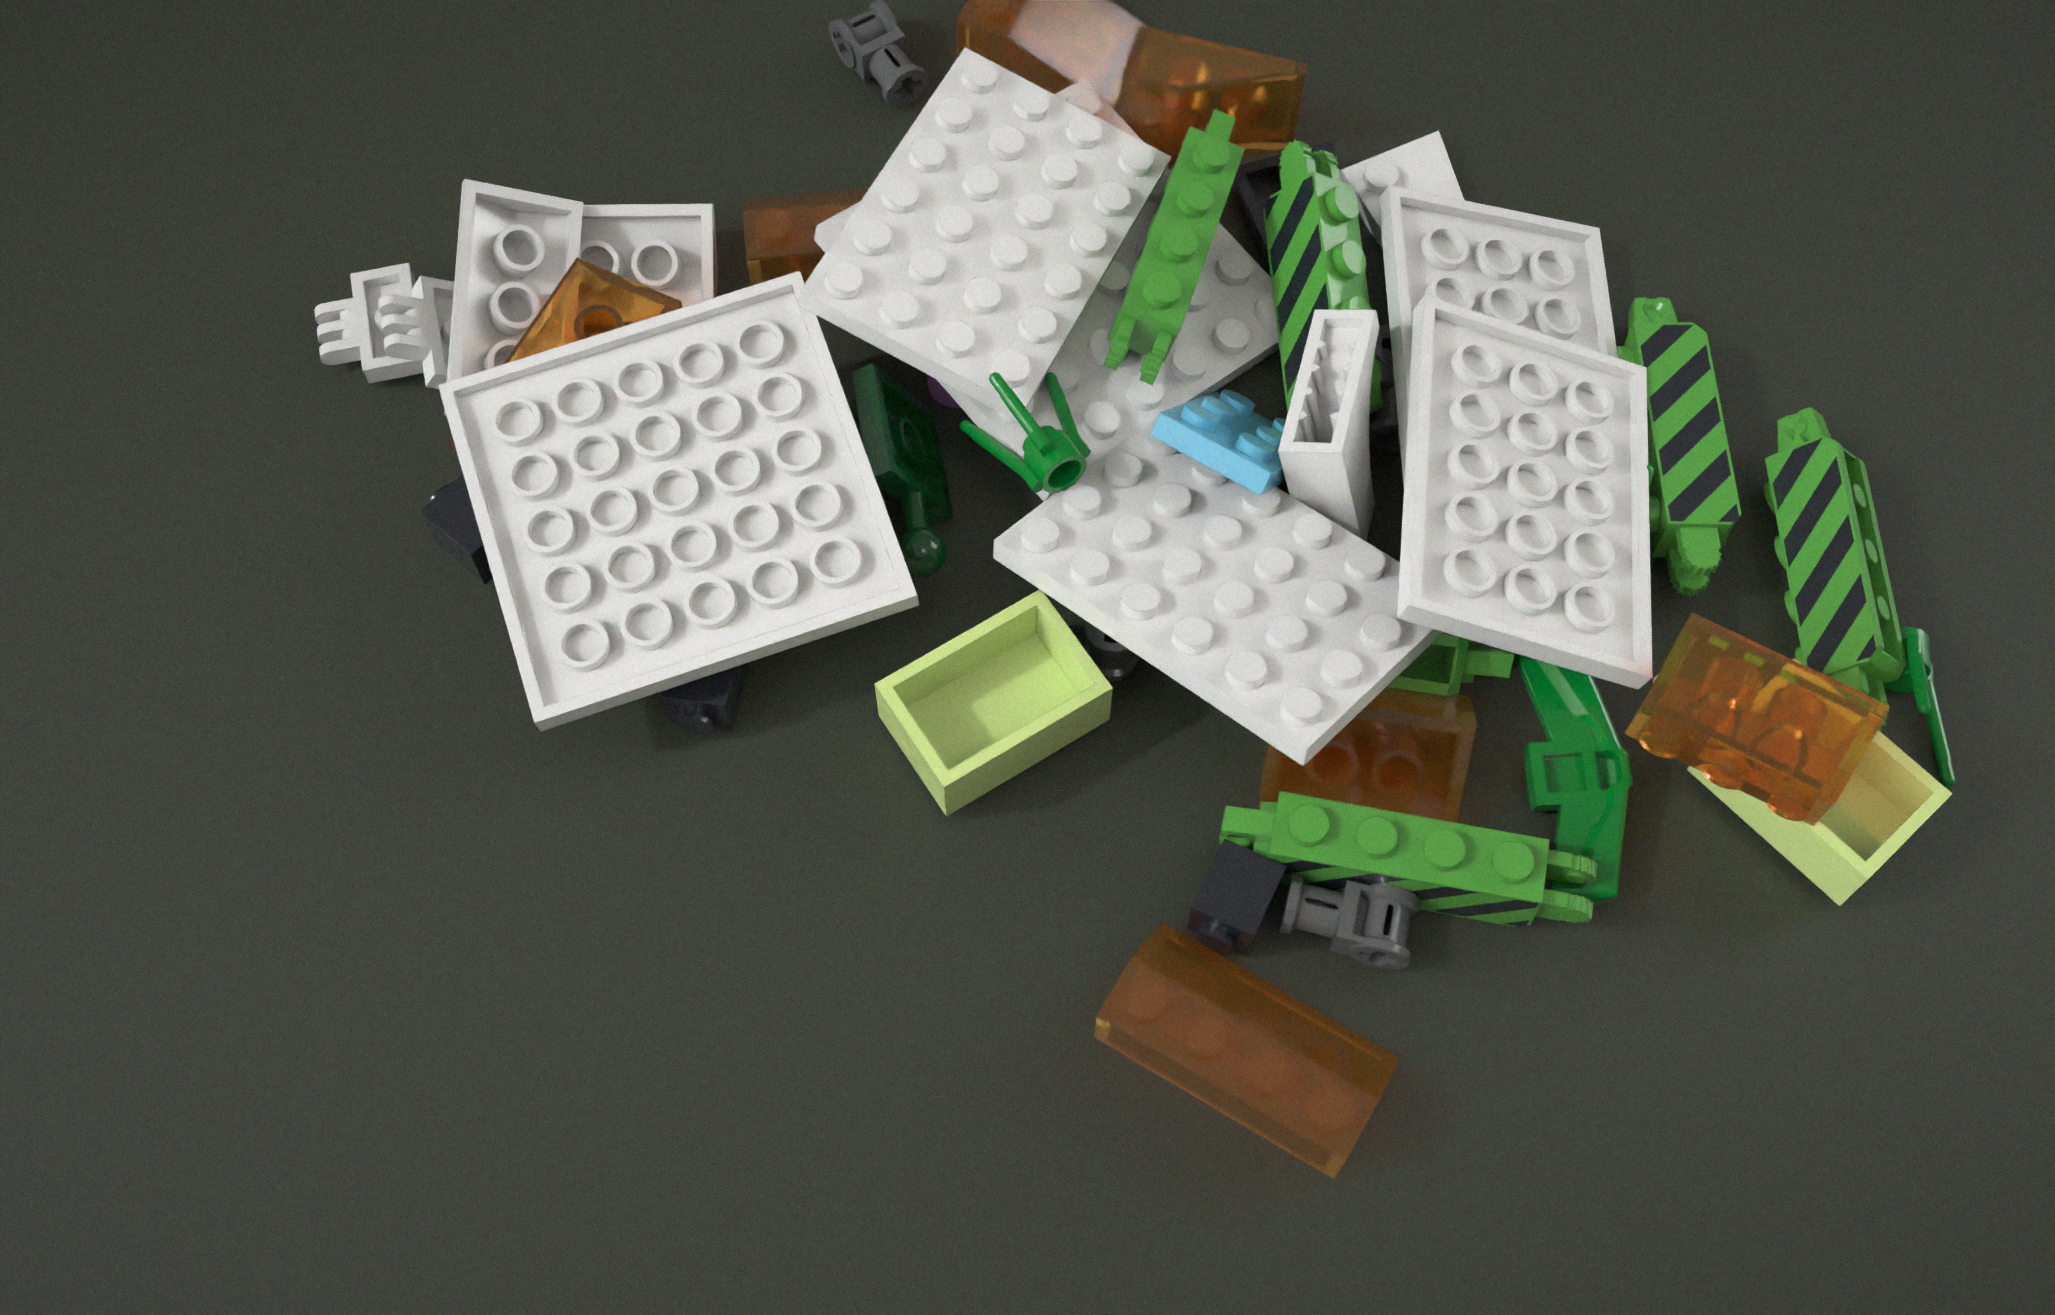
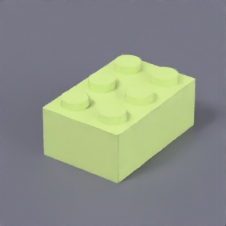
[874,589,1113,817]
[1687,658,1953,906]

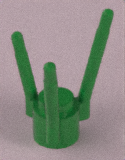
[960,372,1091,493]
[1884,626,1955,787]

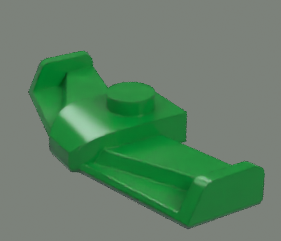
[1513,653,1633,905]

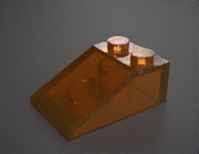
[956,0,1151,109]
[1119,25,1308,165]

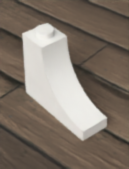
[1278,310,1380,541]

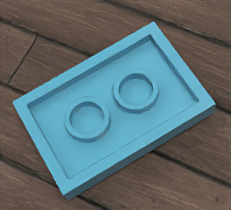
[1150,389,1286,496]

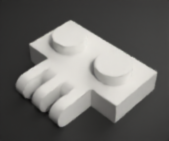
[314,263,424,384]
[378,275,454,389]

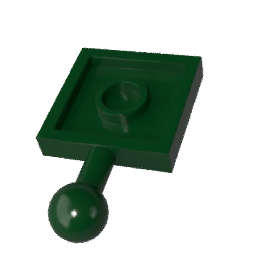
[851,363,953,578]

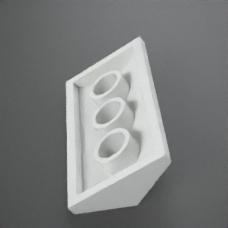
[444,179,583,416]
[575,204,718,324]

